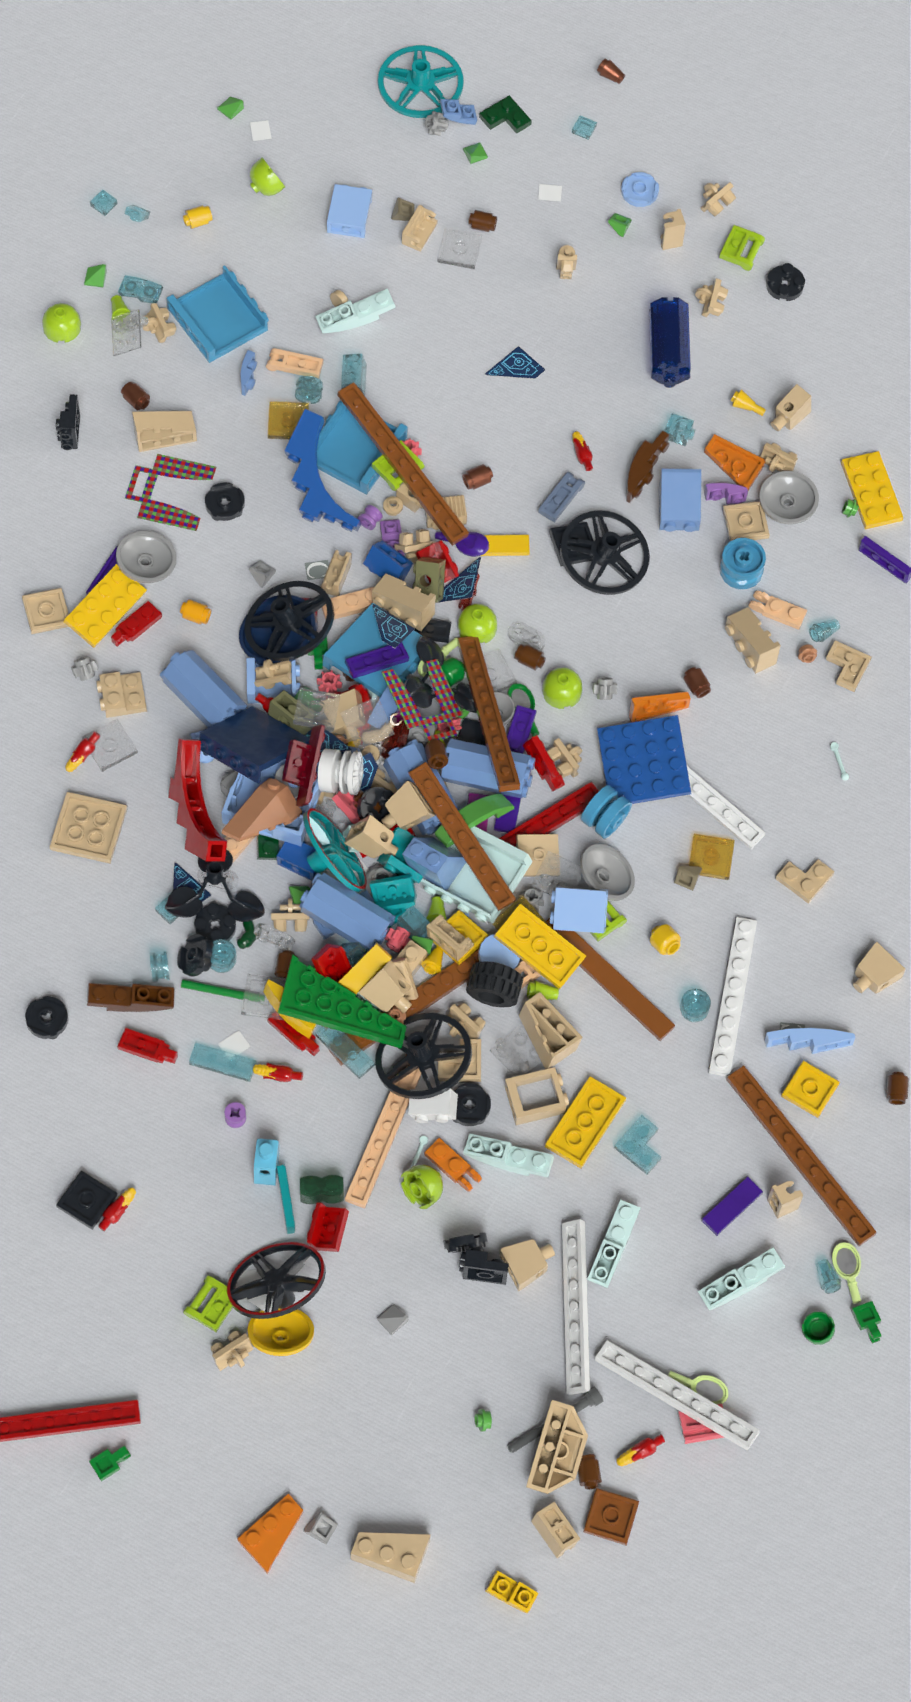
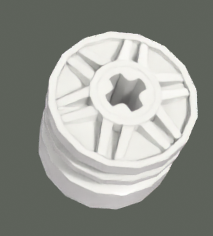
[318,749,363,795]

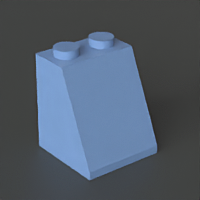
[658,469,701,532]
[402,837,466,891]

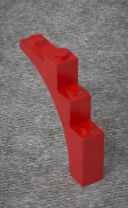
[168,738,227,861]

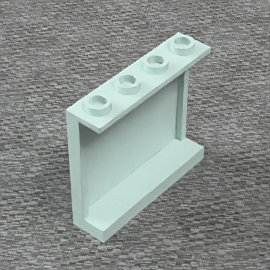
[421,826,533,924]

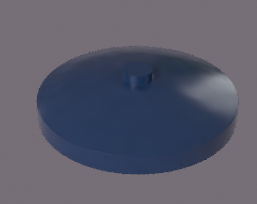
[239,595,318,666]

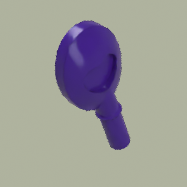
[435,531,489,557]

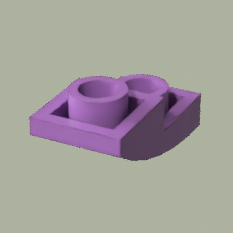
[704,483,748,504]
[380,519,405,557]

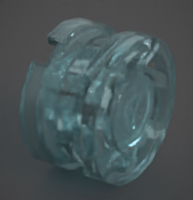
[295,376,323,404]
[210,939,237,973]
[150,951,170,982]
[680,989,711,1022]

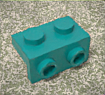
[370,874,417,912]

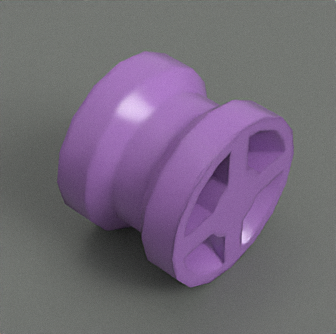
[358,505,383,530]
[224,1102,246,1128]

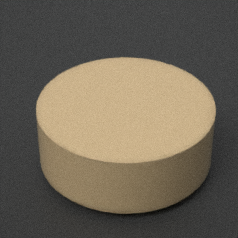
[330,290,348,307]

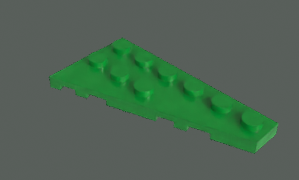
[277,955,407,1049]

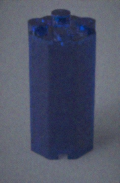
[649,297,691,388]

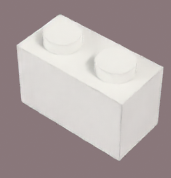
[408,1089,458,1123]

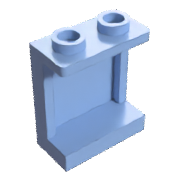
[327,184,372,238]
[246,658,300,704]
[550,886,608,933]

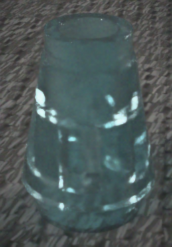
[809,619,840,642]
[816,1259,842,1294]

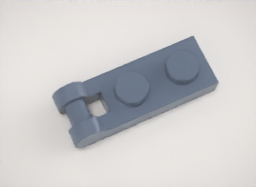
[538,472,585,523]

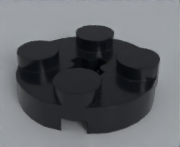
[766,263,805,301]
[205,482,245,521]
[357,787,394,825]
[194,903,236,945]
[177,934,214,977]
[25,996,68,1039]
[453,1083,491,1126]
[443,1233,488,1253]

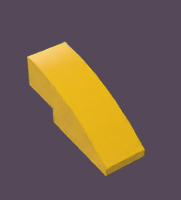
[263,979,317,1038]

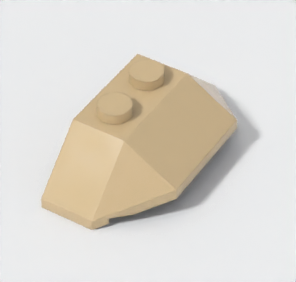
[526,1400,588,1494]

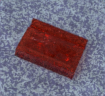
[380,719,409,759]

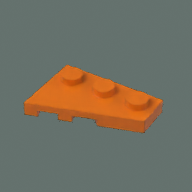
[704,434,766,491]
[629,692,691,723]
[237,1494,303,1574]

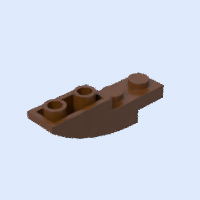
[626,431,670,503]
[87,983,174,1012]

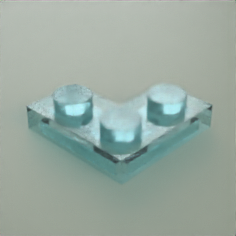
[614,1115,661,1175]

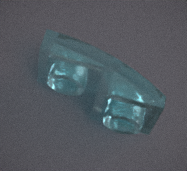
[118,275,163,303]

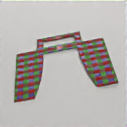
[125,454,216,531]
[381,659,463,742]

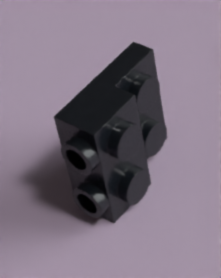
[56,394,80,450]
[459,1248,509,1285]

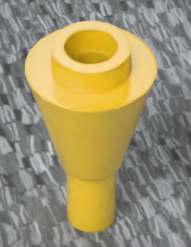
[730,389,766,416]
[421,946,443,975]

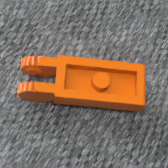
[424,1138,482,1192]

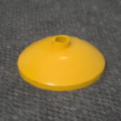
[248,1308,314,1356]

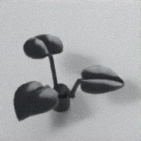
[405,636,477,713]
[165,849,265,922]

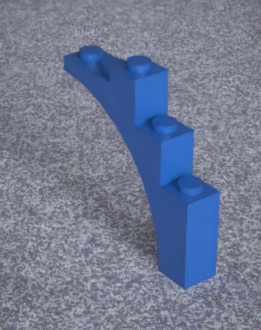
[284,409,361,532]

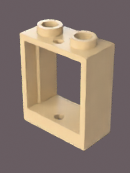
[504,1067,569,1125]

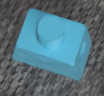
[254,1139,280,1186]

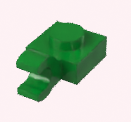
[308,636,328,670]
[851,1301,882,1344]
[89,1446,131,1482]

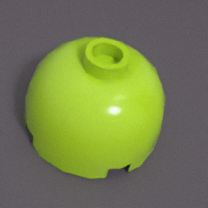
[250,157,285,196]
[42,303,81,343]
[457,604,497,643]
[542,667,583,709]
[401,1165,443,1209]

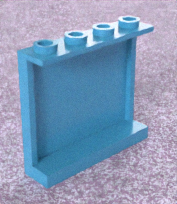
[166,266,269,363]
[317,400,408,495]
[323,603,422,699]

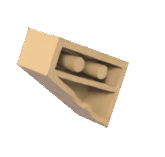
[132,411,197,452]
[372,574,436,631]
[725,607,781,674]
[519,992,583,1069]
[351,1532,431,1583]

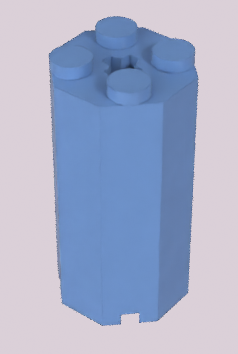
[160,650,247,728]
[441,738,535,799]
[383,739,459,835]
[299,873,396,952]

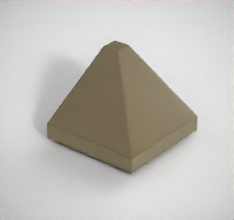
[391,198,415,221]
[674,866,702,891]

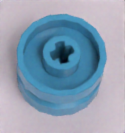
[720,538,766,589]
[581,785,632,839]

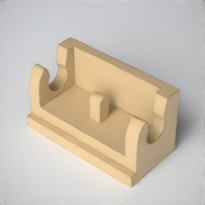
[402,205,438,252]
[660,209,686,250]
[321,550,352,597]
[426,915,474,961]
[767,1181,803,1219]
[531,1502,580,1558]

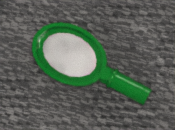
[507,684,540,737]

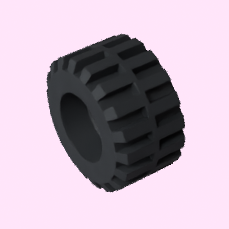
[466,961,523,1008]

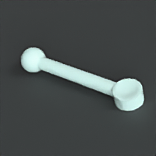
[830,742,849,780]
[407,1136,428,1170]

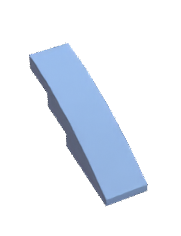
[765,1028,856,1054]

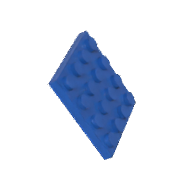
[597,715,691,804]

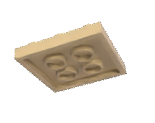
[50,792,127,864]

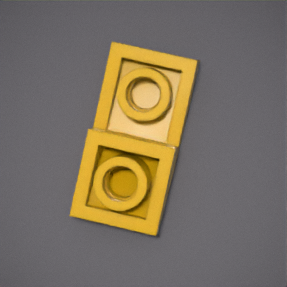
[485,1571,539,1614]

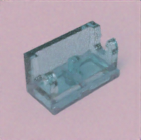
[341,353,367,396]

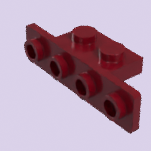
[282,725,325,807]

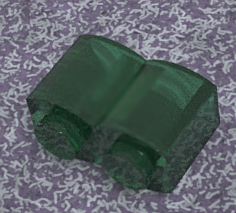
[300,1175,344,1204]

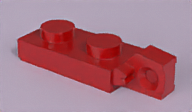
[111,601,162,647]
[523,735,565,792]
[267,1011,320,1056]
[117,1028,178,1064]

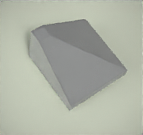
[249,560,276,588]
[377,1305,408,1336]
[303,1512,338,1544]

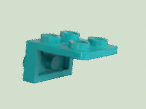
[377,827,423,884]

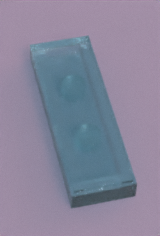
[315,1026,375,1079]
[189,1043,257,1082]

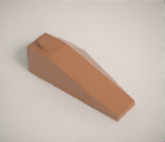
[222,778,302,842]

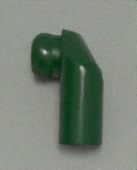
[237,920,257,949]

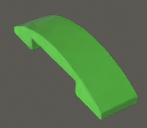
[435,794,514,848]

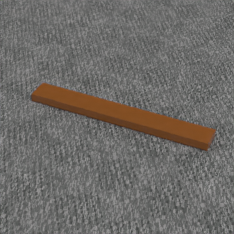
[408,762,516,911]
[544,918,675,1041]

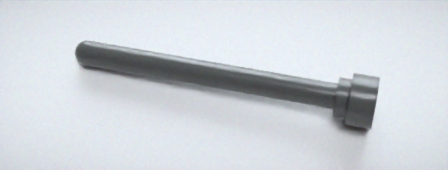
[508,1386,604,1453]

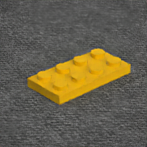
[841,451,903,529]
[63,564,147,648]
[494,904,586,989]
[545,1076,626,1169]

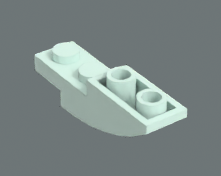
[315,288,396,333]
[463,1134,554,1177]
[587,1199,641,1288]
[698,1248,785,1311]

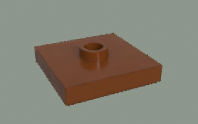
[583,1488,639,1546]

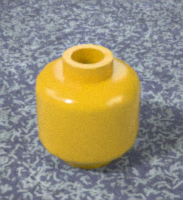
[650,924,681,955]

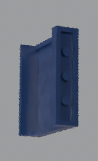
[200,706,310,784]

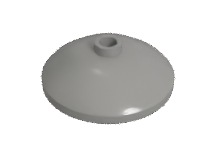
[759,471,819,524]
[116,531,176,583]
[580,844,635,901]

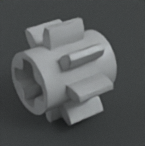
[425,111,448,136]
[71,656,98,681]
[593,677,617,700]
[518,887,545,913]

